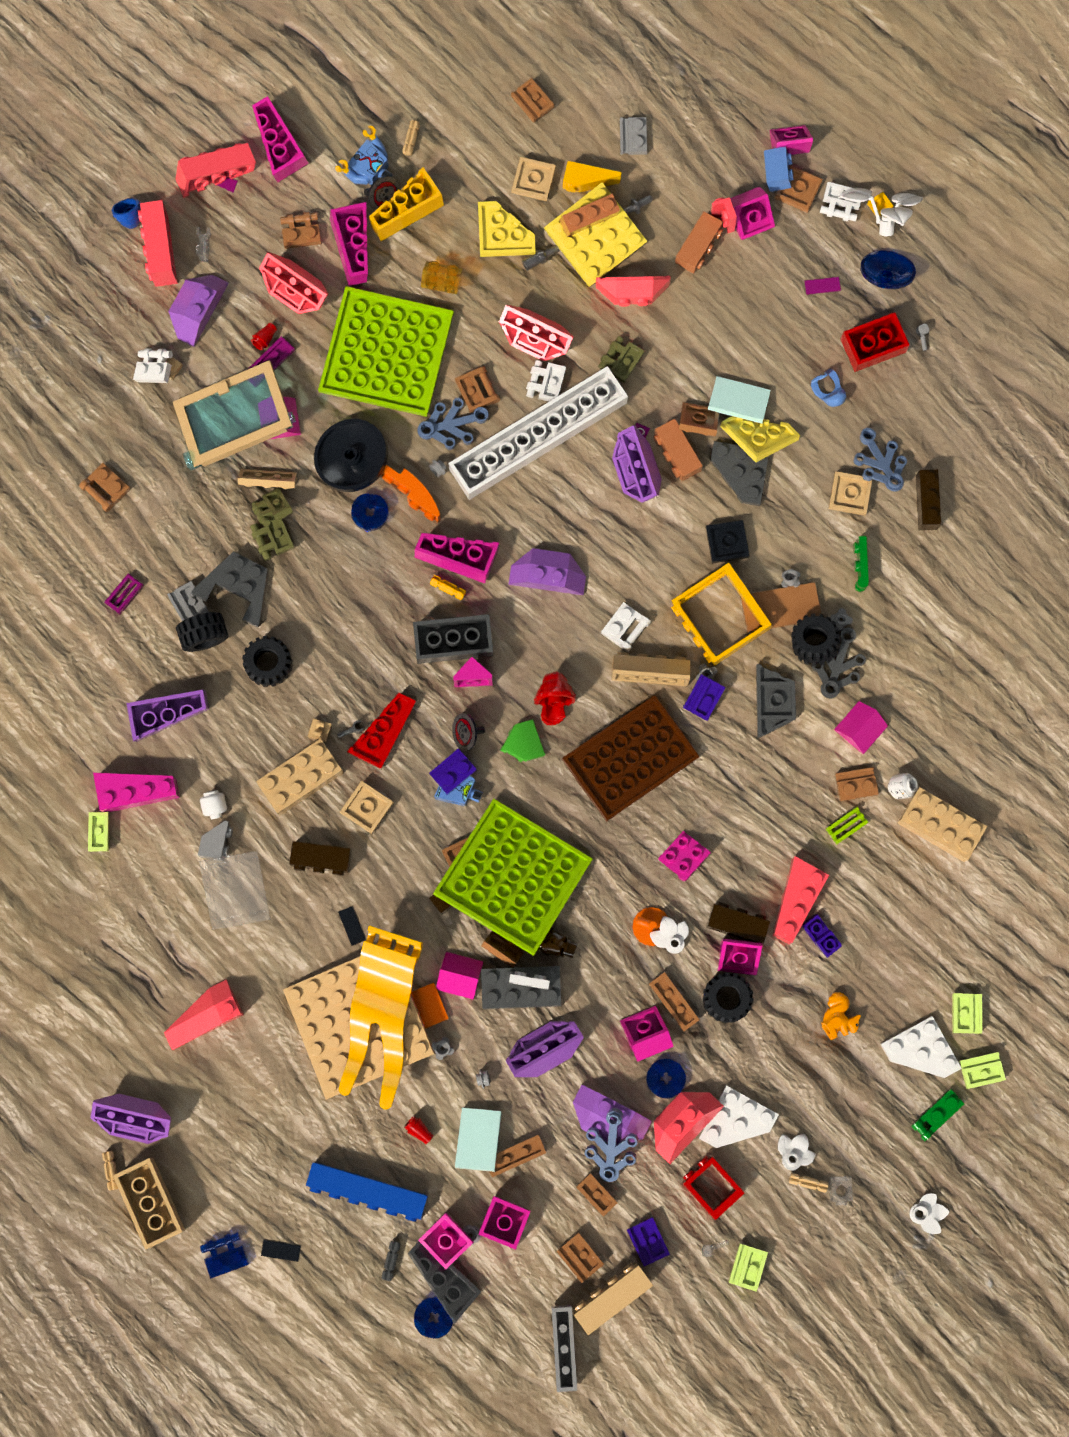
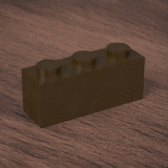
[915,469,941,531]
[289,841,352,876]
[706,902,770,945]

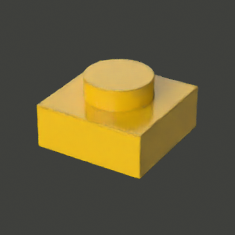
[867,192,894,217]

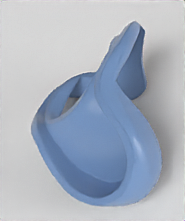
[811,369,847,407]

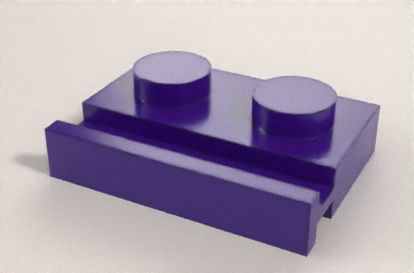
[683,674,726,721]
[429,748,477,795]
[627,1217,670,1267]

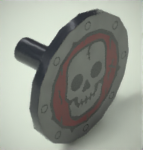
[364,176,401,210]
[452,713,485,751]

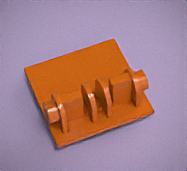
[411,983,449,1029]

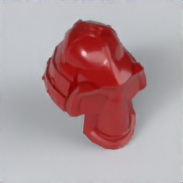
[534,671,576,726]

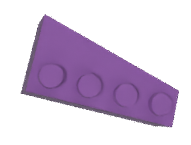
[126,690,209,742]

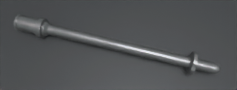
[522,195,653,271]

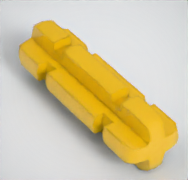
[430,575,466,600]

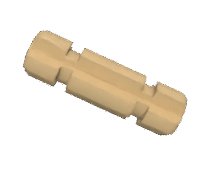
[402,120,420,156]
[102,1151,118,1191]
[789,1173,828,1193]

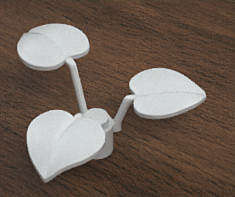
[838,188,923,236]

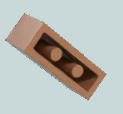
[559,193,620,237]
[675,211,724,274]
[653,419,703,482]

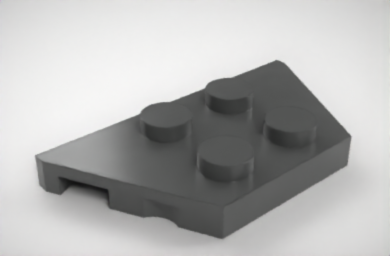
[756,664,796,738]

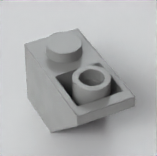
[198,821,233,861]

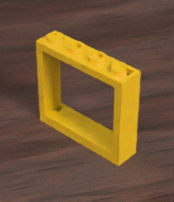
[671,563,772,666]

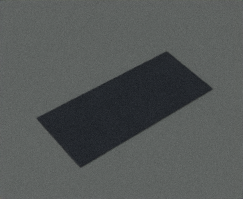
[338,906,366,946]
[261,1240,301,1262]

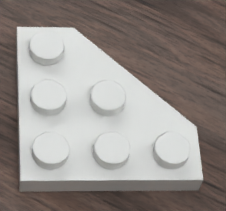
[880,1016,962,1078]
[699,1086,779,1148]

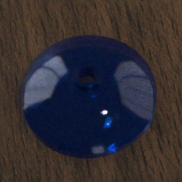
[860,250,916,290]

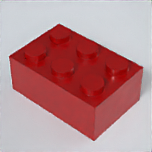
[840,312,910,372]

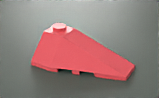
[164,980,244,1050]

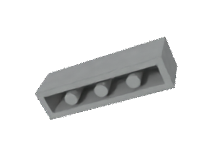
[551,1305,577,1392]

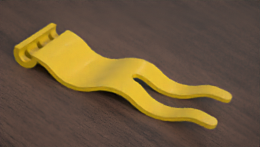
[339,925,423,1109]

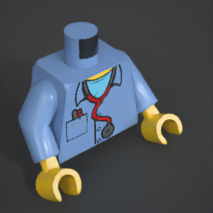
[335,126,393,185]

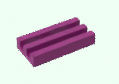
[104,573,144,615]

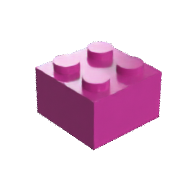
[479,1196,531,1250]

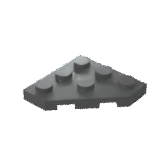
[710,441,768,506]

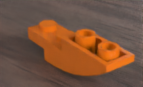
[381,465,441,523]

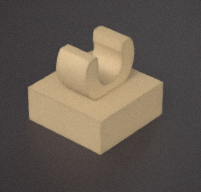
[308,718,332,743]

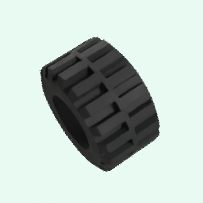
[176,612,229,652]
[791,613,840,666]
[242,636,293,687]
[702,973,754,1023]

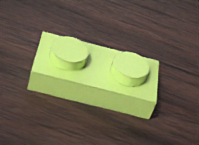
[88,812,109,852]

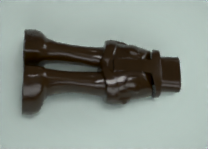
[508,928,577,958]

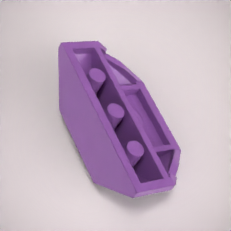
[168,275,229,347]
[612,425,662,503]
[508,548,586,595]
[506,1021,584,1077]
[573,1085,652,1145]
[91,1094,171,1144]

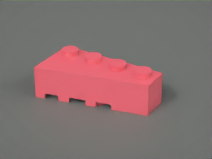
[772,856,829,945]

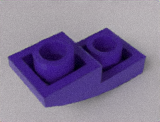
[802,914,842,958]

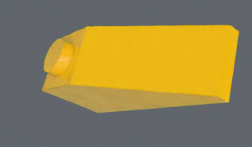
[563,161,622,193]

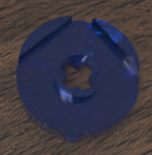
[351,493,389,532]
[646,1059,686,1099]
[414,1297,453,1339]

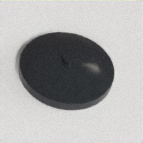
[314,419,388,492]

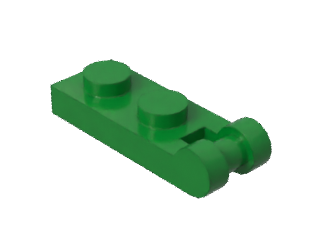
[853,536,869,592]
[911,1089,964,1141]

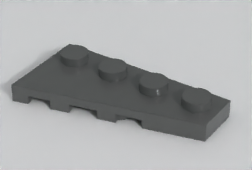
[408,1241,481,1323]

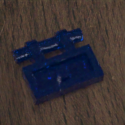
[200,1232,249,1279]

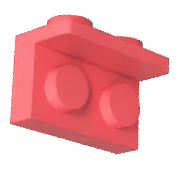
[710,197,737,233]

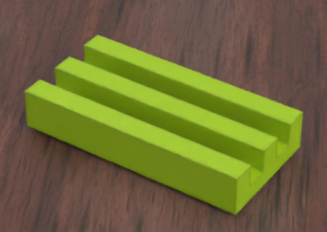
[826,807,869,845]

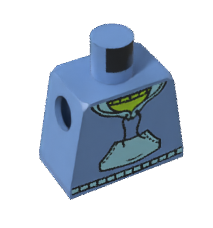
[434,776,483,806]

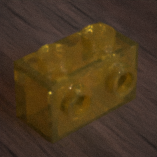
[421,261,463,294]

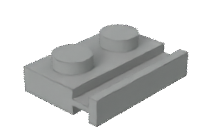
[620,117,647,155]
[167,581,209,621]

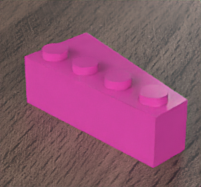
[414,533,499,583]
[93,773,180,812]

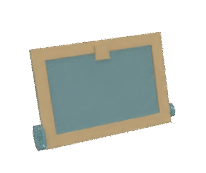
[173,360,296,470]

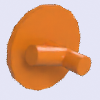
[632,907,668,946]

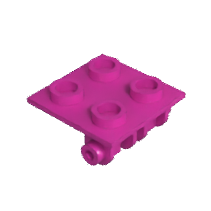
[658,831,711,882]

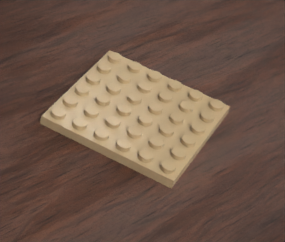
[283,945,435,1100]

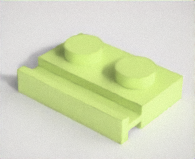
[952,993,982,1034]
[959,1052,1006,1089]
[728,1243,768,1292]

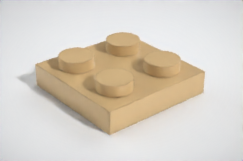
[511,157,556,201]
[828,471,872,516]
[340,781,394,835]

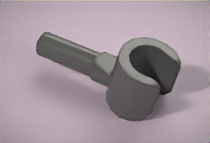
[337,720,364,738]

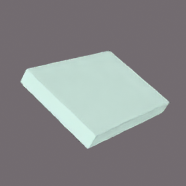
[708,376,771,424]
[455,1108,502,1172]

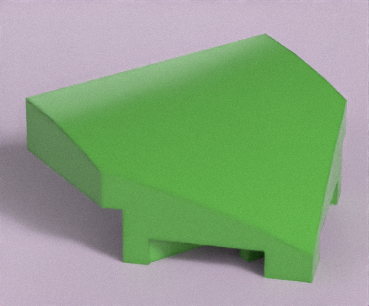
[500,719,545,762]

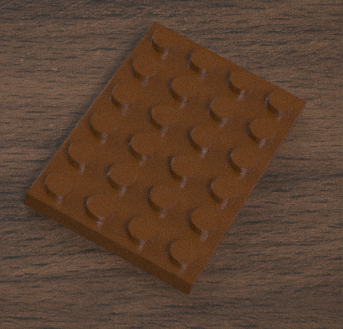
[561,695,700,822]

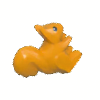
[821,992,861,1040]

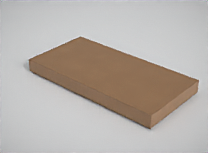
[740,582,821,633]

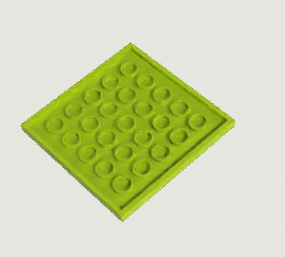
[318,286,454,417]
[433,798,592,956]

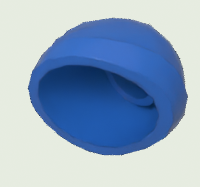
[112,198,141,229]

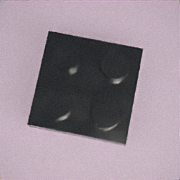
[705,520,750,564]

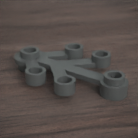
[811,627,866,699]

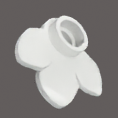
[650,916,689,954]
[778,1134,816,1171]
[909,1194,949,1234]

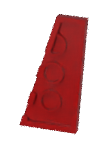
[347,693,416,770]

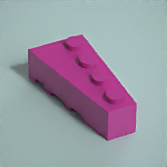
[252,96,309,183]
[330,202,368,286]

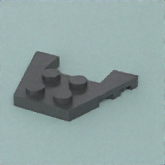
[191,551,267,628]

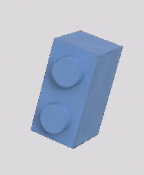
[764,146,794,192]

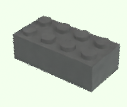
[413,614,493,664]
[481,966,561,1010]

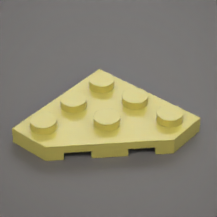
[478,201,536,257]
[720,416,800,462]

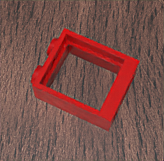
[682,1156,745,1220]

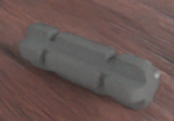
[381,1241,401,1281]

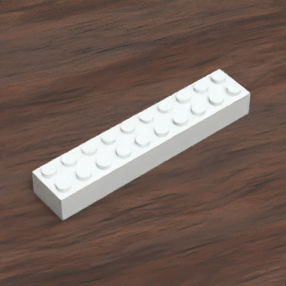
[449,366,628,500]

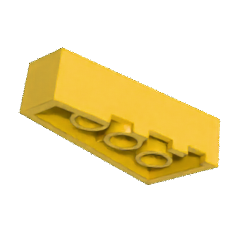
[369,167,444,241]

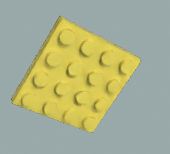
[544,183,647,287]

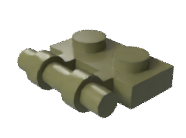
[598,336,645,383]
[252,488,293,527]
[250,517,294,561]

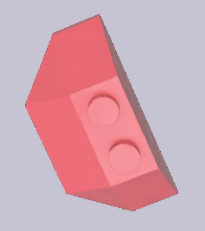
[259,252,328,314]
[596,276,671,307]
[499,305,574,361]
[654,1092,724,1164]

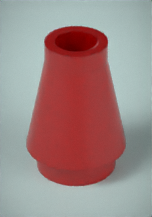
[251,323,277,350]
[404,1116,434,1144]

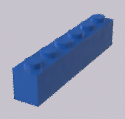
[306,1162,428,1222]

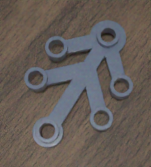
[417,398,489,450]
[853,428,907,492]
[585,1108,638,1182]

